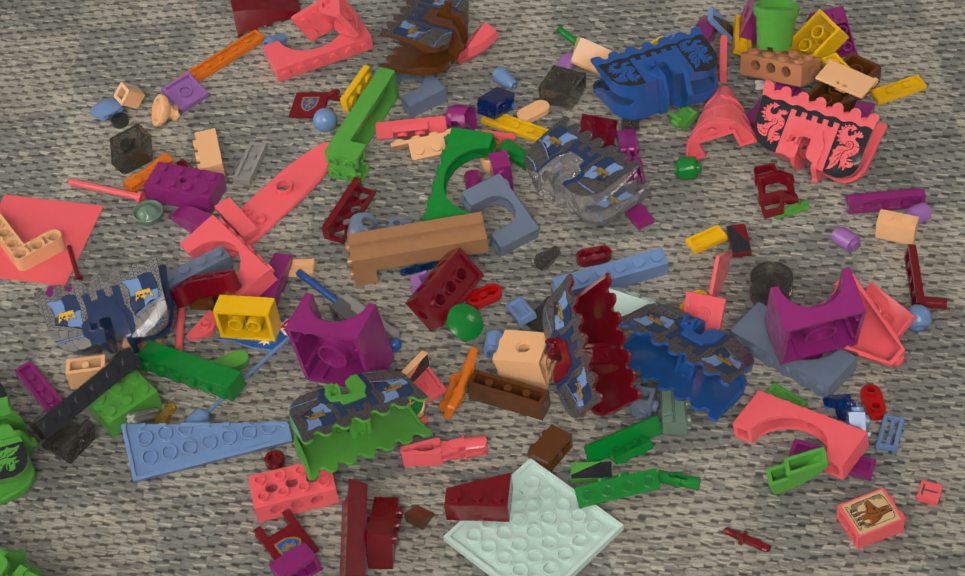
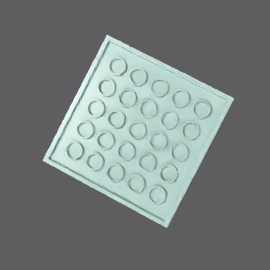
[443,458,624,576]

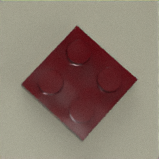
[579,113,617,148]

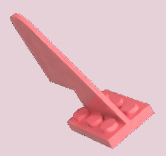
[683,251,731,332]

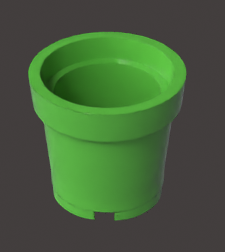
[753,0,800,51]

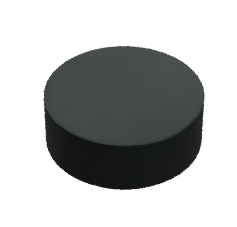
[111,112,129,129]

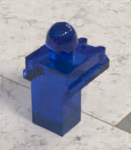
[823,393,856,421]

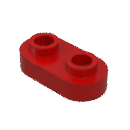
[465,283,502,310]
[860,384,886,421]

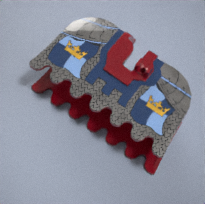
[542,273,642,418]

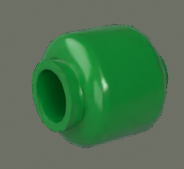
[674,156,702,180]

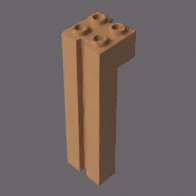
[345,212,489,286]

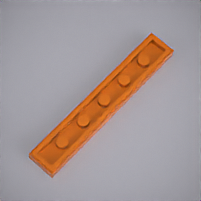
[175,29,266,82]

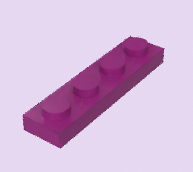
[14,360,63,411]
[789,439,876,481]

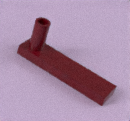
[904,244,947,310]

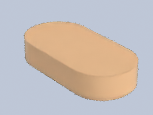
[517,100,550,123]

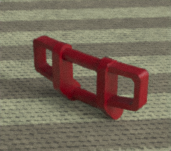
[754,163,799,218]

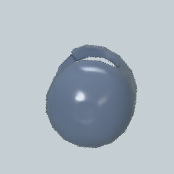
[347,212,378,237]

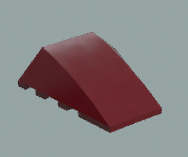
[231,0,301,37]

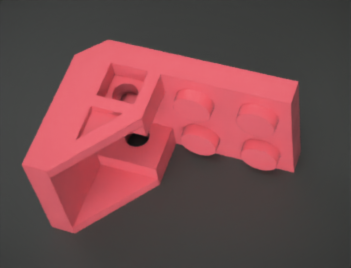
[291,0,360,42]

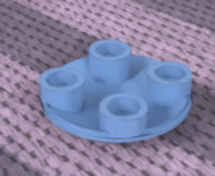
[90,97,124,121]

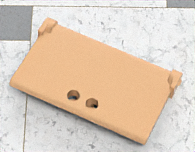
[815,58,879,99]

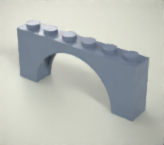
[730,302,857,399]

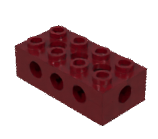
[405,248,484,331]

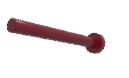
[67,245,83,281]

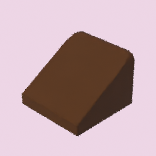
[404,505,435,530]

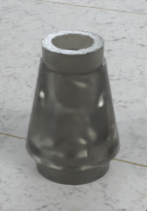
[534,246,561,271]

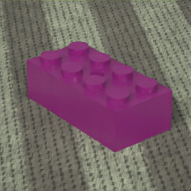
[143,162,227,214]

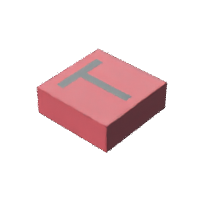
[916,480,943,506]

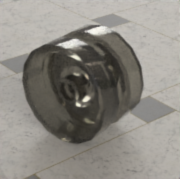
[750,261,793,306]

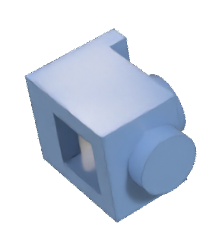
[846,406,871,437]

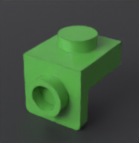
[668,106,699,131]

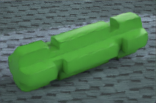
[774,200,810,220]

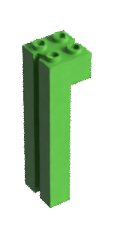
[324,67,399,183]

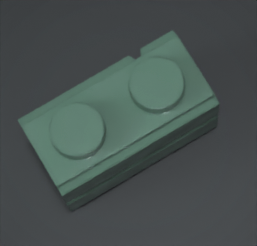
[660,390,691,435]

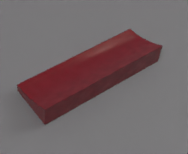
[339,478,368,576]

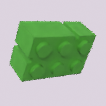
[88,369,162,438]

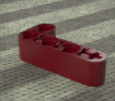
[170,269,242,308]

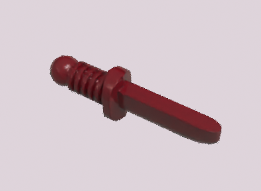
[724,527,771,552]

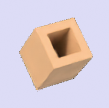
[114,82,145,109]

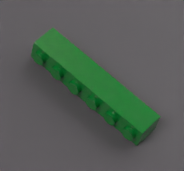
[136,340,247,401]

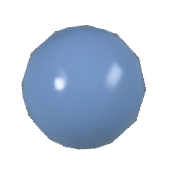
[313,108,337,132]
[907,304,932,332]

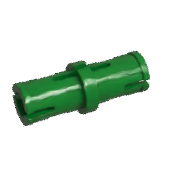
[657,469,701,491]

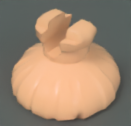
[151,94,180,127]

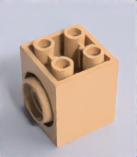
[493,330,557,389]

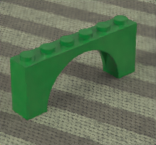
[422,127,496,222]

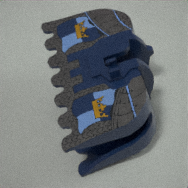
[34,258,176,355]

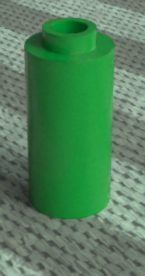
[498,138,529,171]

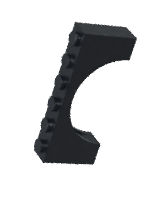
[29,347,142,440]

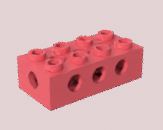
[248,463,340,523]

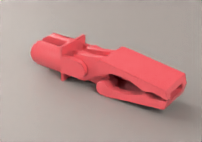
[400,434,488,467]

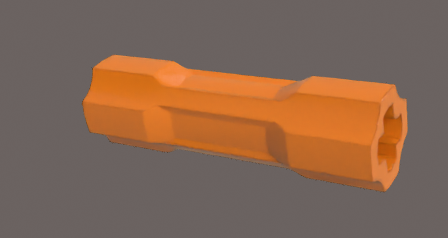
[122,152,174,192]

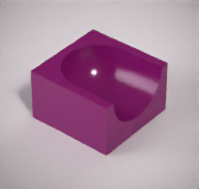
[764,267,866,365]
[285,293,395,387]

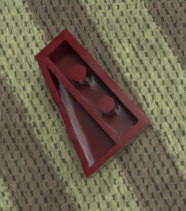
[444,473,513,522]
[366,497,403,569]

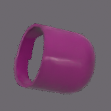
[445,104,477,130]

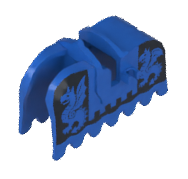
[590,27,718,120]

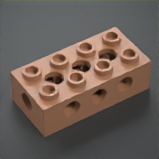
[740,47,821,87]

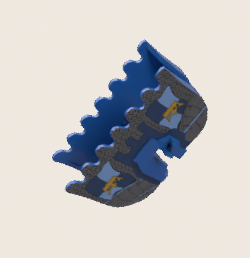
[619,303,754,422]

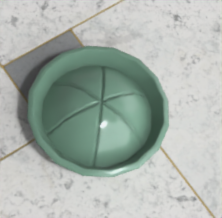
[132,199,163,226]

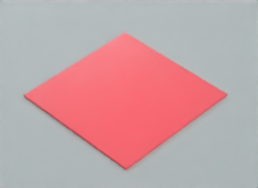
[0,195,104,286]

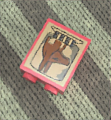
[837,488,906,550]

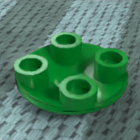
[445,303,483,342]

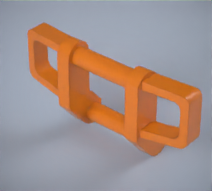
[438,346,478,420]

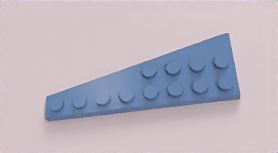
[121,421,293,483]

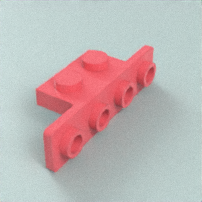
[375,116,447,140]

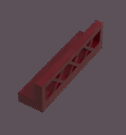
[322,177,376,244]

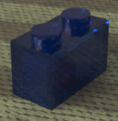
[477,87,515,120]

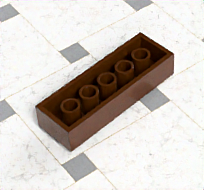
[808,52,881,112]

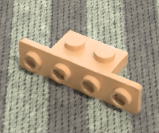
[390,128,451,162]

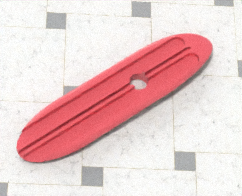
[226,142,329,258]

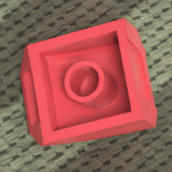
[456,21,499,64]

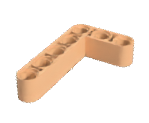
[0,213,66,271]

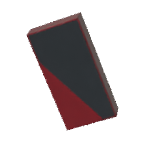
[726,224,752,258]

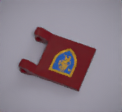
[289,89,341,119]
[254,509,319,560]

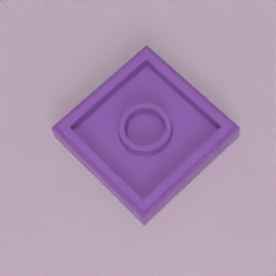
[161,72,210,114]

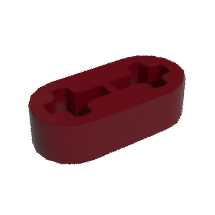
[576,245,612,267]

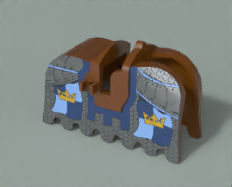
[379,0,469,76]

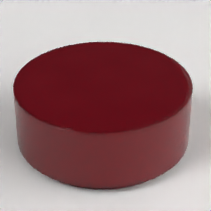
[264,450,285,470]

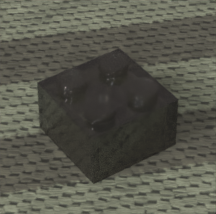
[538,65,587,111]
[110,123,153,175]

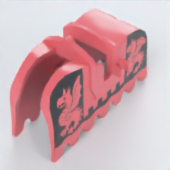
[755,80,888,184]

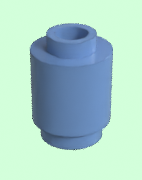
[483,330,503,360]

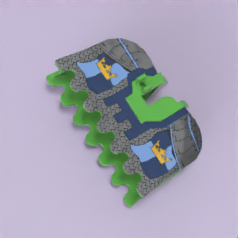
[289,369,432,481]

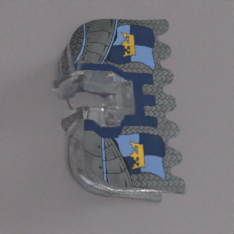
[524,116,651,225]

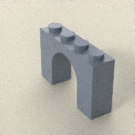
[374,62,448,118]
[461,173,540,257]

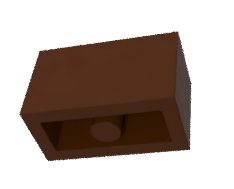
[528,424,573,472]

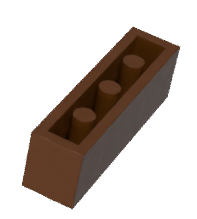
[467,369,551,421]

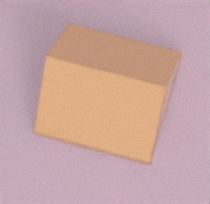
[570,37,612,75]

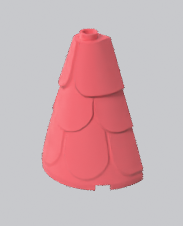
[686,86,757,160]
[832,274,906,368]

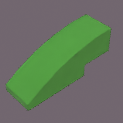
[766,446,829,494]

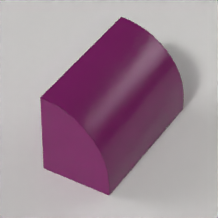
[268,542,322,576]

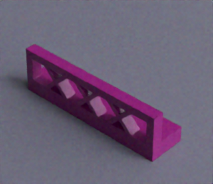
[845,188,926,214]

